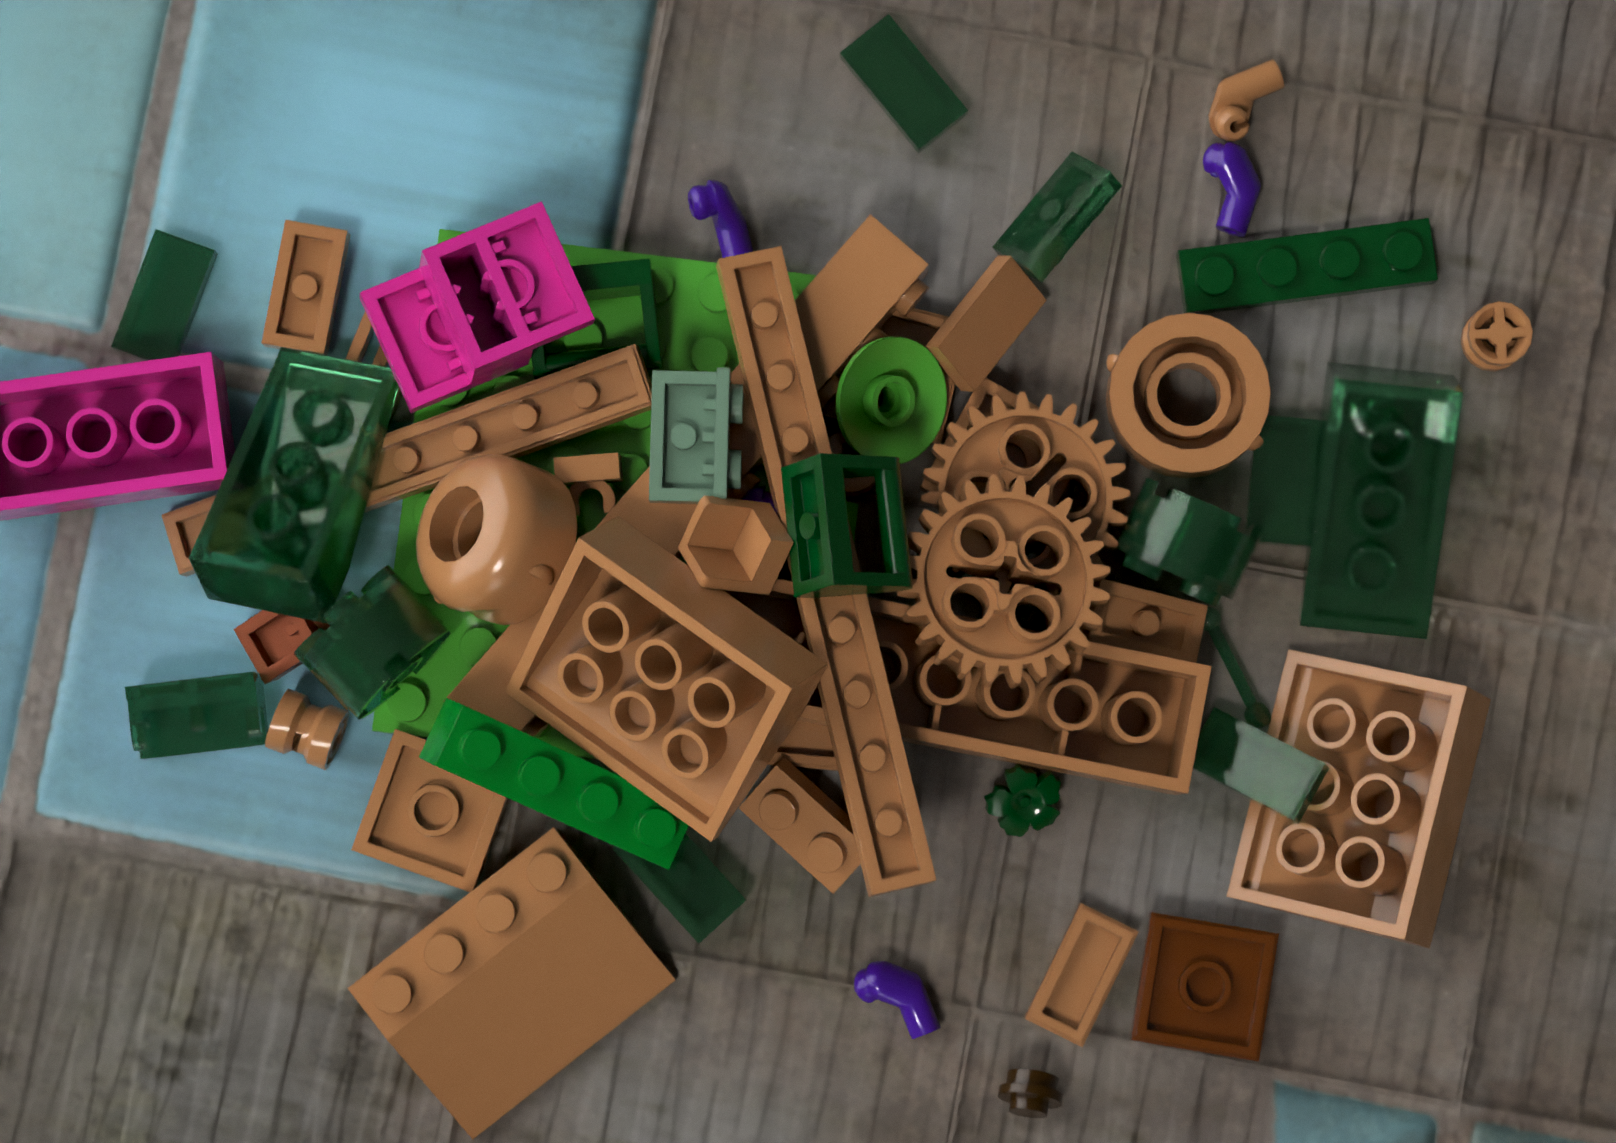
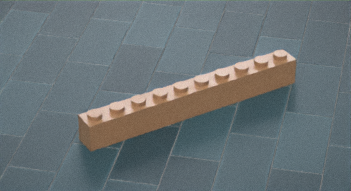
[443,214,929,738]

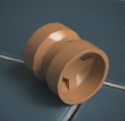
[265,688,349,770]

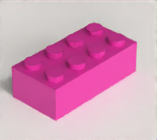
[0,352,240,521]

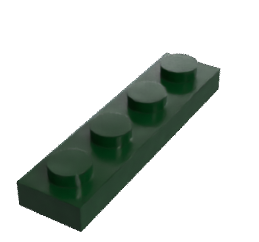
[1176,218,1438,314]

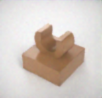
[553,452,623,516]

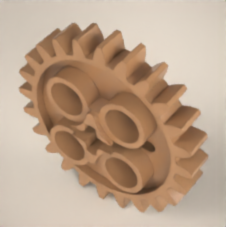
[920,391,1130,596]
[896,474,1111,689]

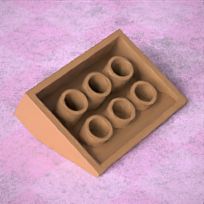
[505,517,828,842]
[1226,649,1491,949]
[347,827,676,1139]

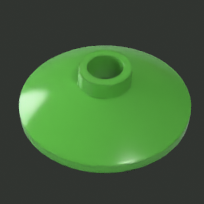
[836,336,947,464]

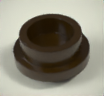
[998,1069,1063,1118]

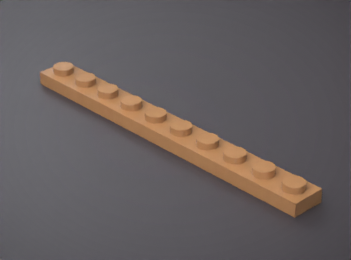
[716,246,937,898]

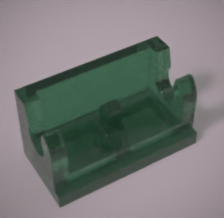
[125,672,268,760]

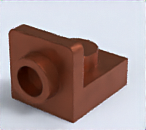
[233,584,350,684]

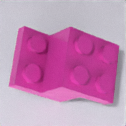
[359,201,595,414]

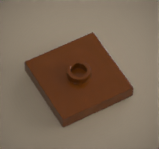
[1130,912,1279,1062]

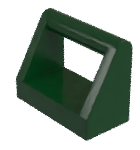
[531,258,662,380]
[781,453,913,598]

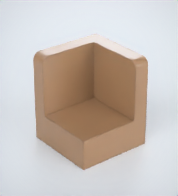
[678,496,794,595]

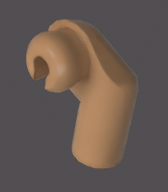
[1208,59,1284,142]

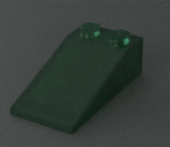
[189,347,399,624]
[1299,362,1464,639]

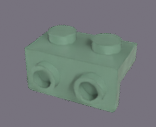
[649,367,744,504]

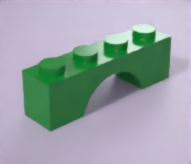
[419,698,688,870]

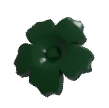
[984,764,1061,837]

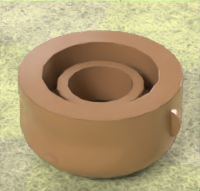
[1106,313,1271,479]
[416,454,577,626]

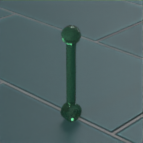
[1203,607,1271,730]

